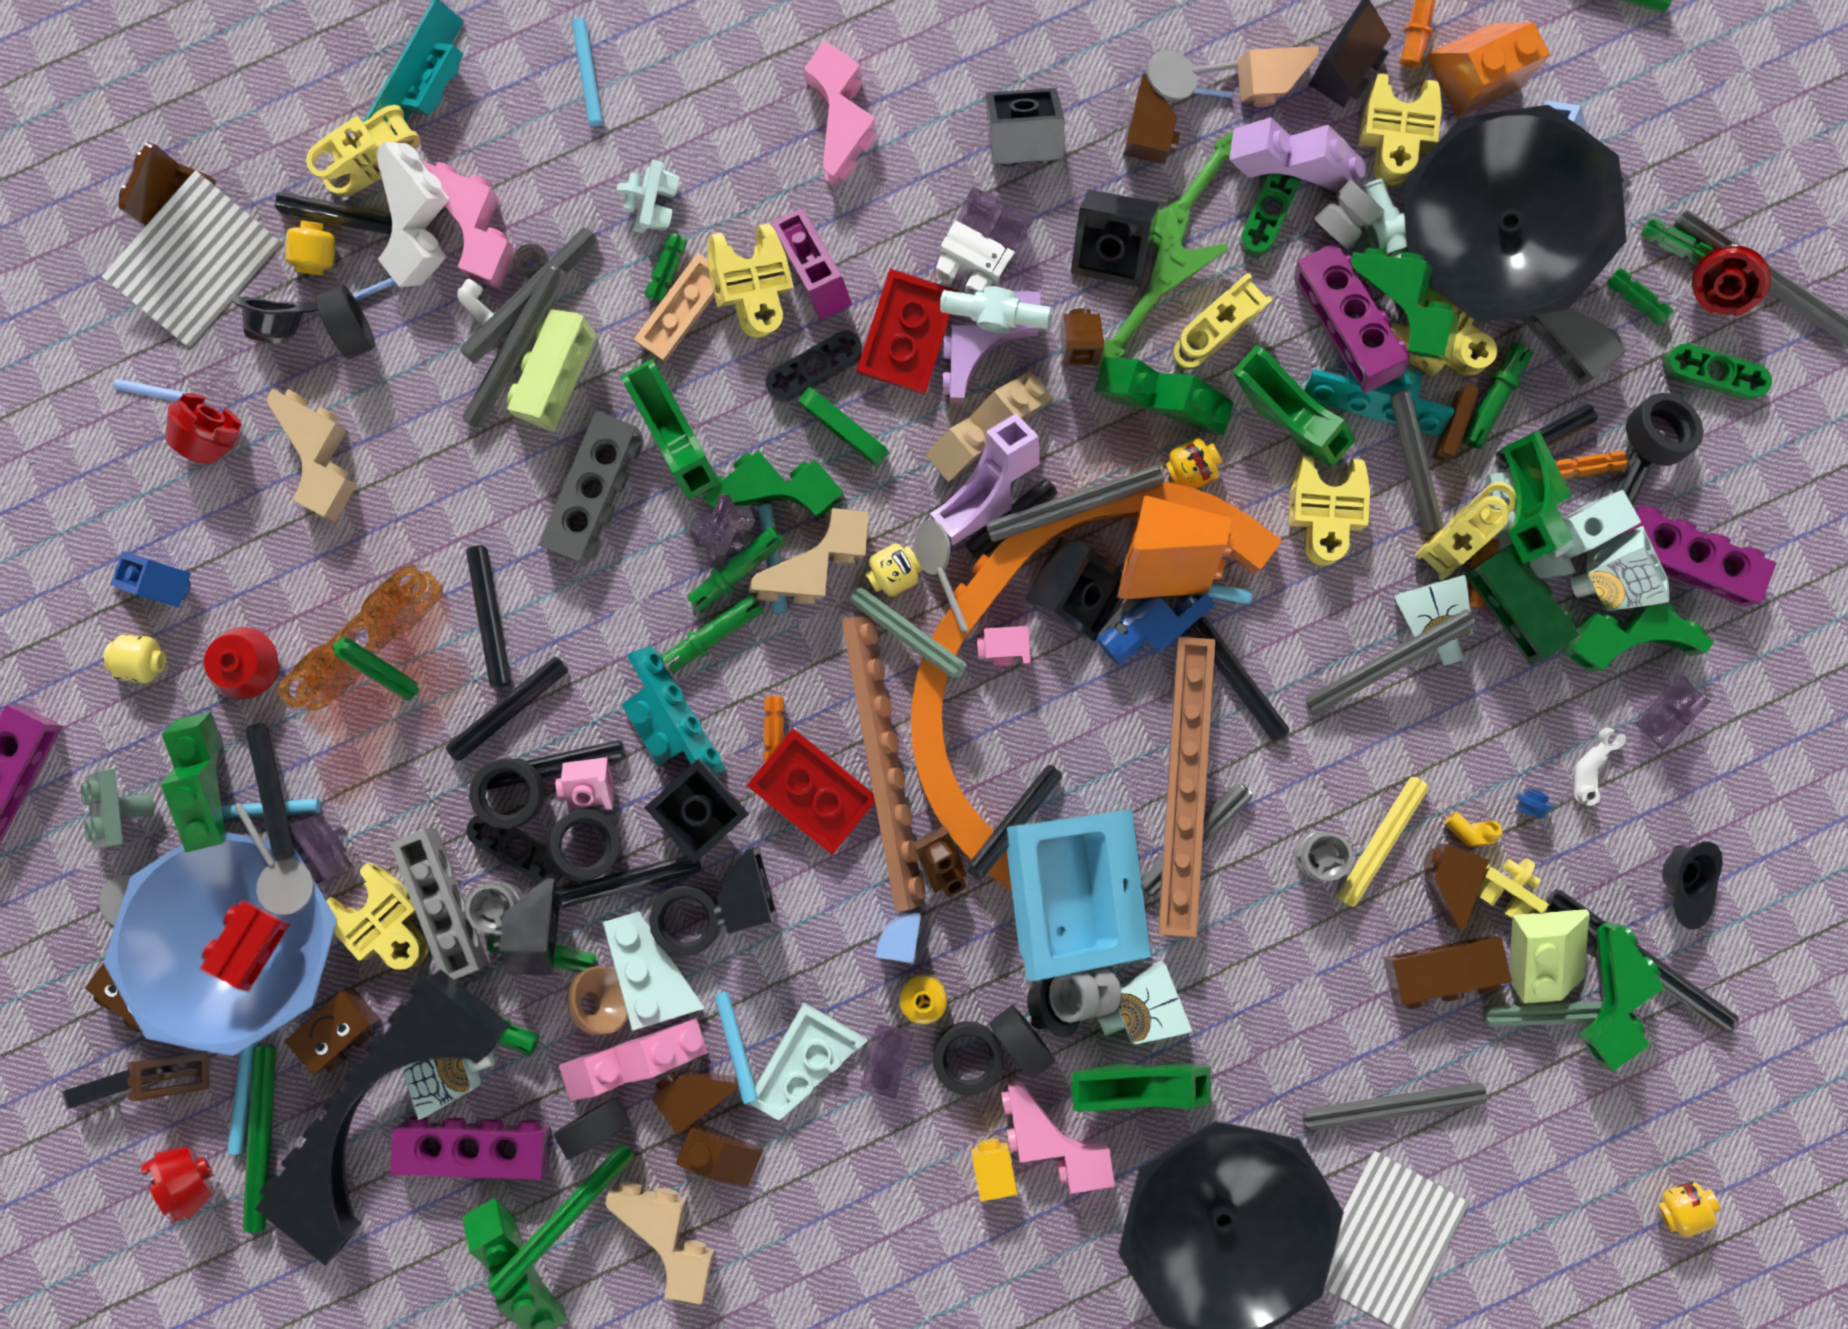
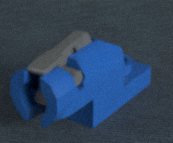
[1096,594,1215,666]

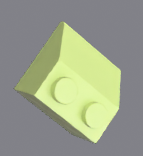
[1509,910,1590,1003]

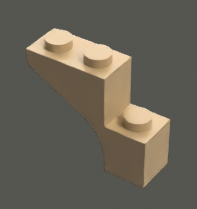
[925,371,1053,482]
[267,388,357,522]
[749,508,869,605]
[606,1181,714,1305]

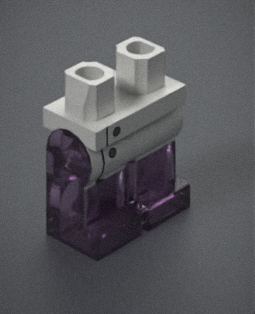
[934,186,1034,295]

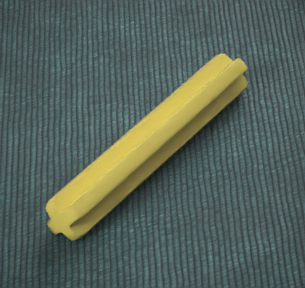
[1337,777,1429,907]

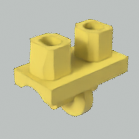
[1477,858,1549,918]

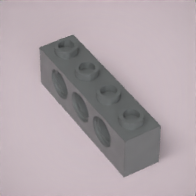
[539,410,643,566]

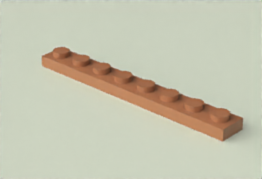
[841,617,925,912]
[1157,637,1215,938]

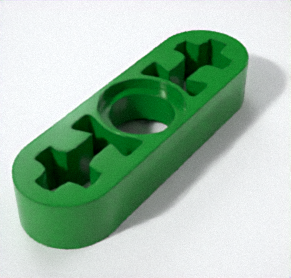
[1239,174,1302,257]
[1662,343,1772,400]
[797,387,890,467]

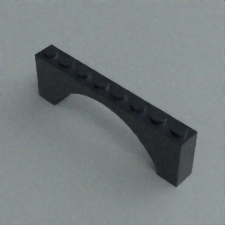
[255,969,511,1266]

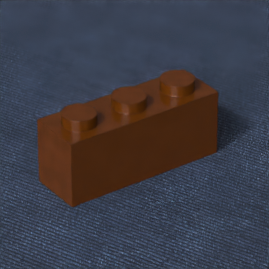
[1383,935,1512,1009]

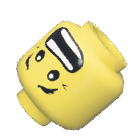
[866,543,922,597]
[104,634,166,684]

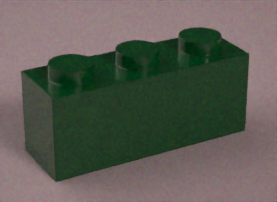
[1464,543,1580,665]

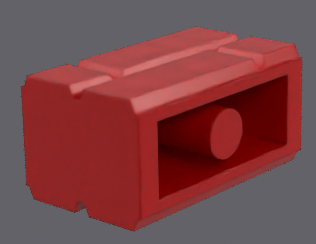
[199,900,291,992]

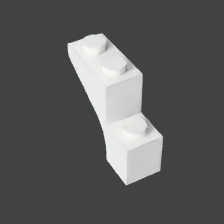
[376,142,450,287]

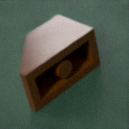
[1123,73,1181,164]
[1061,309,1104,366]
[1424,843,1489,930]
[651,1070,739,1135]
[675,1121,763,1186]

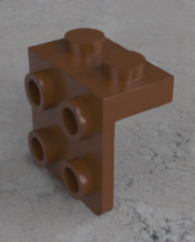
[118,142,216,227]

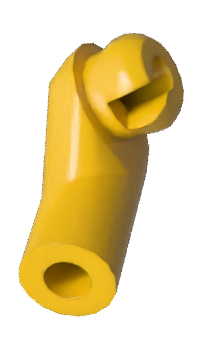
[1443,811,1503,847]

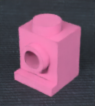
[977,626,1031,666]
[556,757,614,810]

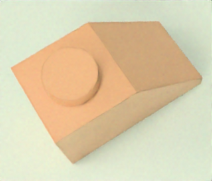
[1237,46,1319,107]

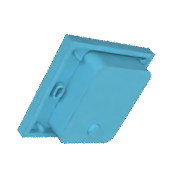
[1007,810,1151,981]

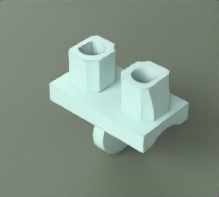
[616,160,679,233]

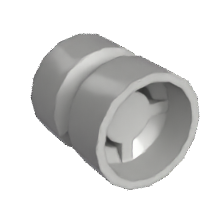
[1314,179,1385,250]
[1294,831,1353,881]
[465,882,524,934]
[1049,967,1121,1023]

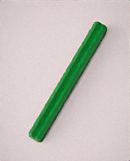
[242,1044,276,1233]
[487,1143,635,1299]

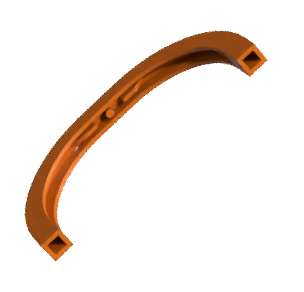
[911,482,1282,892]

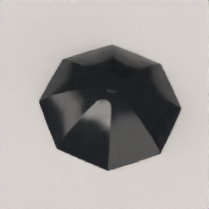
[1402,105,1627,322]
[1118,1121,1344,1329]

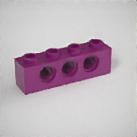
[1294,242,1409,394]
[1615,505,1777,607]
[0,705,63,845]
[390,1116,551,1180]

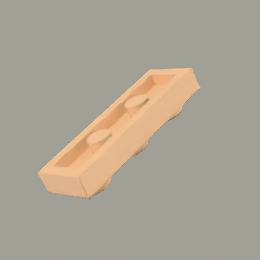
[634,253,714,363]

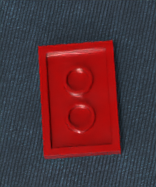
[856,269,959,395]
[746,727,875,855]

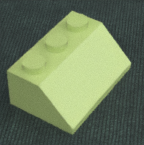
[507,309,597,433]

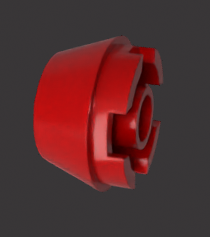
[1691,245,1771,316]
[165,393,242,464]
[204,627,280,700]
[141,1146,214,1224]

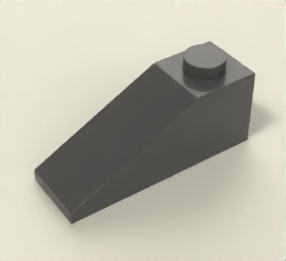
[1520,309,1627,386]

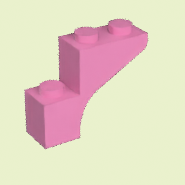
[804,40,877,188]
[422,161,516,290]
[559,1018,708,1101]
[1001,1080,1115,1194]

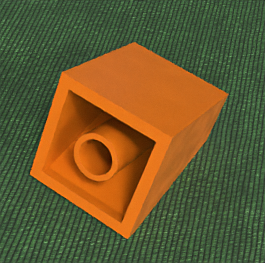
[1426,22,1551,119]
[1117,496,1235,599]

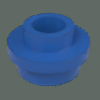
[1516,788,1554,819]

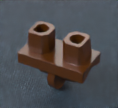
[912,826,967,897]

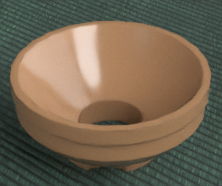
[567,966,628,1035]

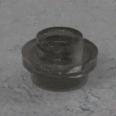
[513,243,550,280]

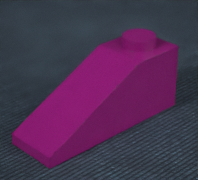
[770,207,853,320]

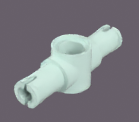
[1363,179,1408,258]
[940,286,1053,333]

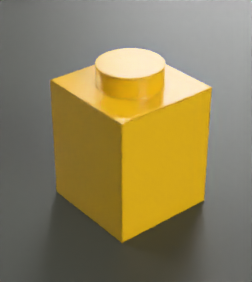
[971,1139,1018,1202]

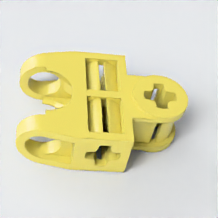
[1358,73,1442,187]
[306,105,420,197]
[707,224,794,338]
[1172,273,1273,370]
[1390,286,1497,377]
[1288,455,1370,566]
[1414,482,1517,581]
[327,862,430,970]

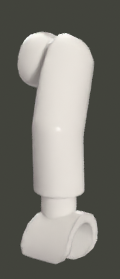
[457,278,511,342]
[1574,728,1626,806]

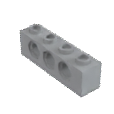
[390,828,489,980]

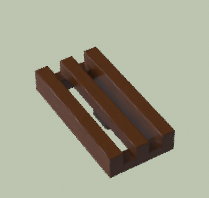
[1433,384,1479,463]
[127,1051,209,1101]

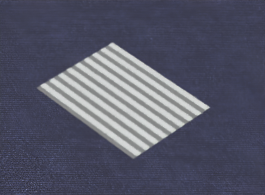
[101,170,282,348]
[1324,1150,1470,1329]

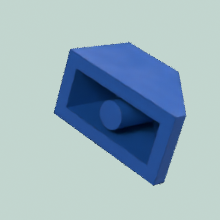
[110,551,191,608]

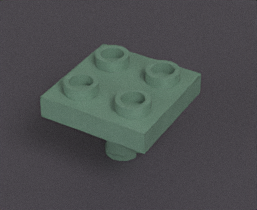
[81,769,154,849]

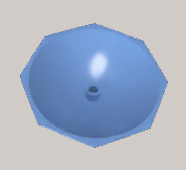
[104,832,337,1056]

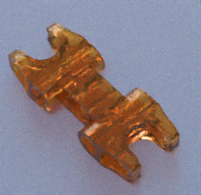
[278,565,444,711]

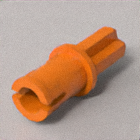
[1399,0,1436,68]

